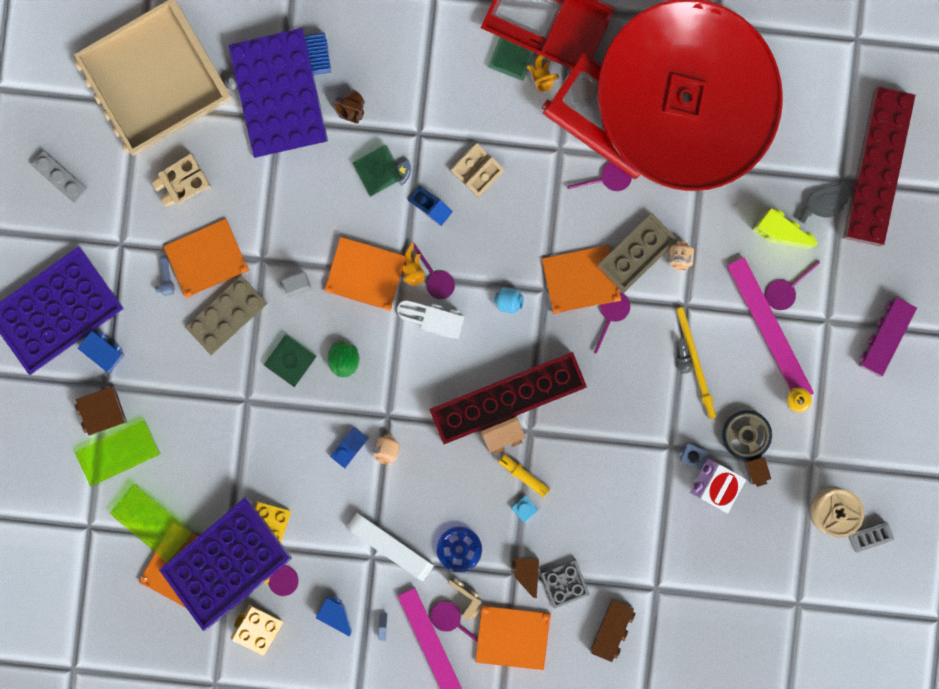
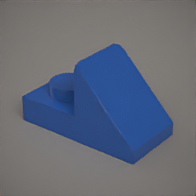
[330,427,369,469]

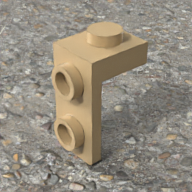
[448,578,481,621]

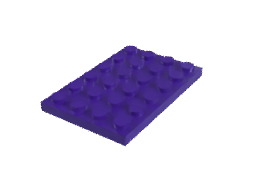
[228,28,328,158]
[0,246,124,375]
[159,497,292,631]

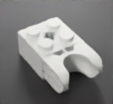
[397,301,465,340]

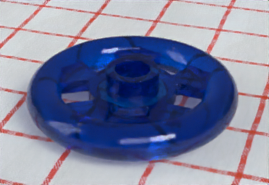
[436,527,482,573]

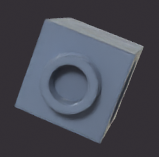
[678,443,710,470]

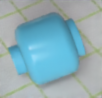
[494,287,524,314]

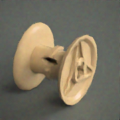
[810,488,864,537]

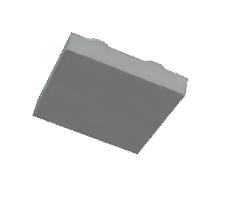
[540,559,590,609]

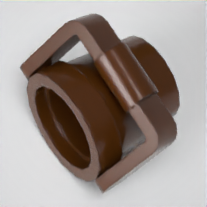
[333,90,365,124]

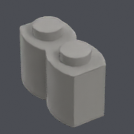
[279,271,312,297]

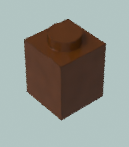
[744,457,771,487]

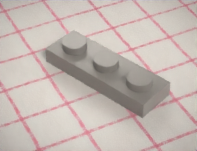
[31,151,87,204]

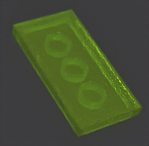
[75,420,161,487]
[110,484,193,562]

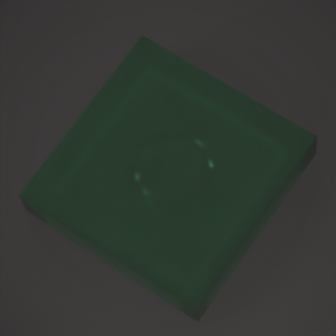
[488,37,535,81]
[353,145,404,197]
[264,334,317,388]

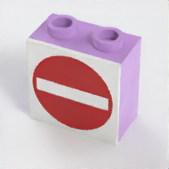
[689,459,746,513]

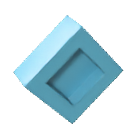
[511,495,538,522]

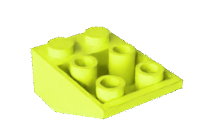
[753,208,818,249]

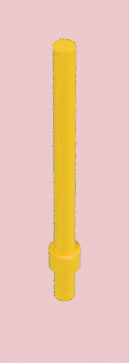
[676,307,716,419]

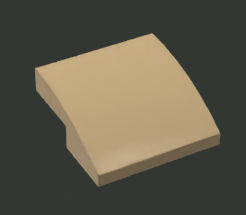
[449,142,505,198]

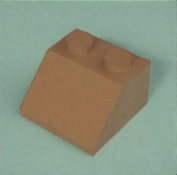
[481,416,525,454]

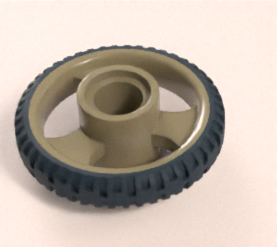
[722,410,772,460]

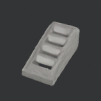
[850,521,894,553]

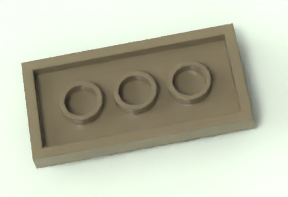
[597,213,678,293]
[185,275,268,355]

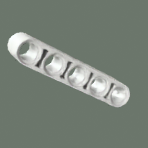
[346,512,434,581]

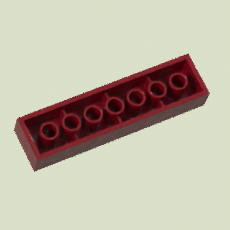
[843,87,916,246]
[429,352,587,445]

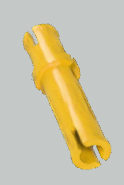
[498,454,551,498]

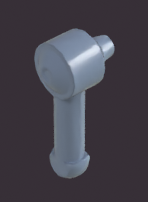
[155,256,175,296]

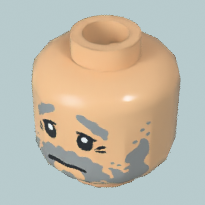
[668,241,694,270]
[372,435,400,465]

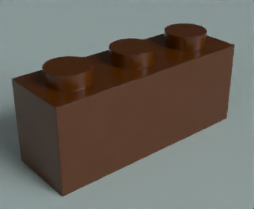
[590,598,636,662]

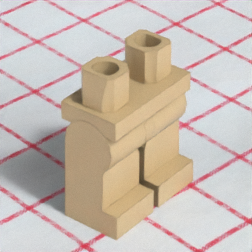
[151,154,212,207]

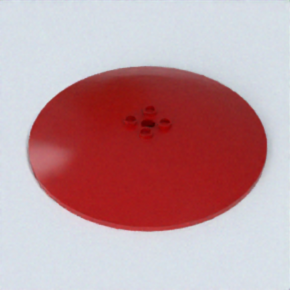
[598,0,783,191]

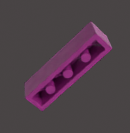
[859,297,917,377]

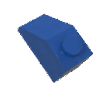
[408,186,453,226]
[316,595,352,636]

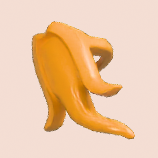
[526,55,559,93]
[402,243,425,287]

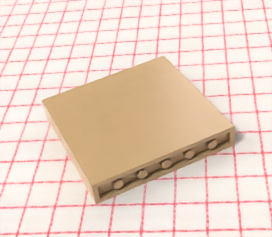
[74,0,233,156]

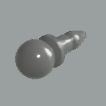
[677,338,693,374]

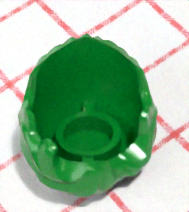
[327,341,360,378]

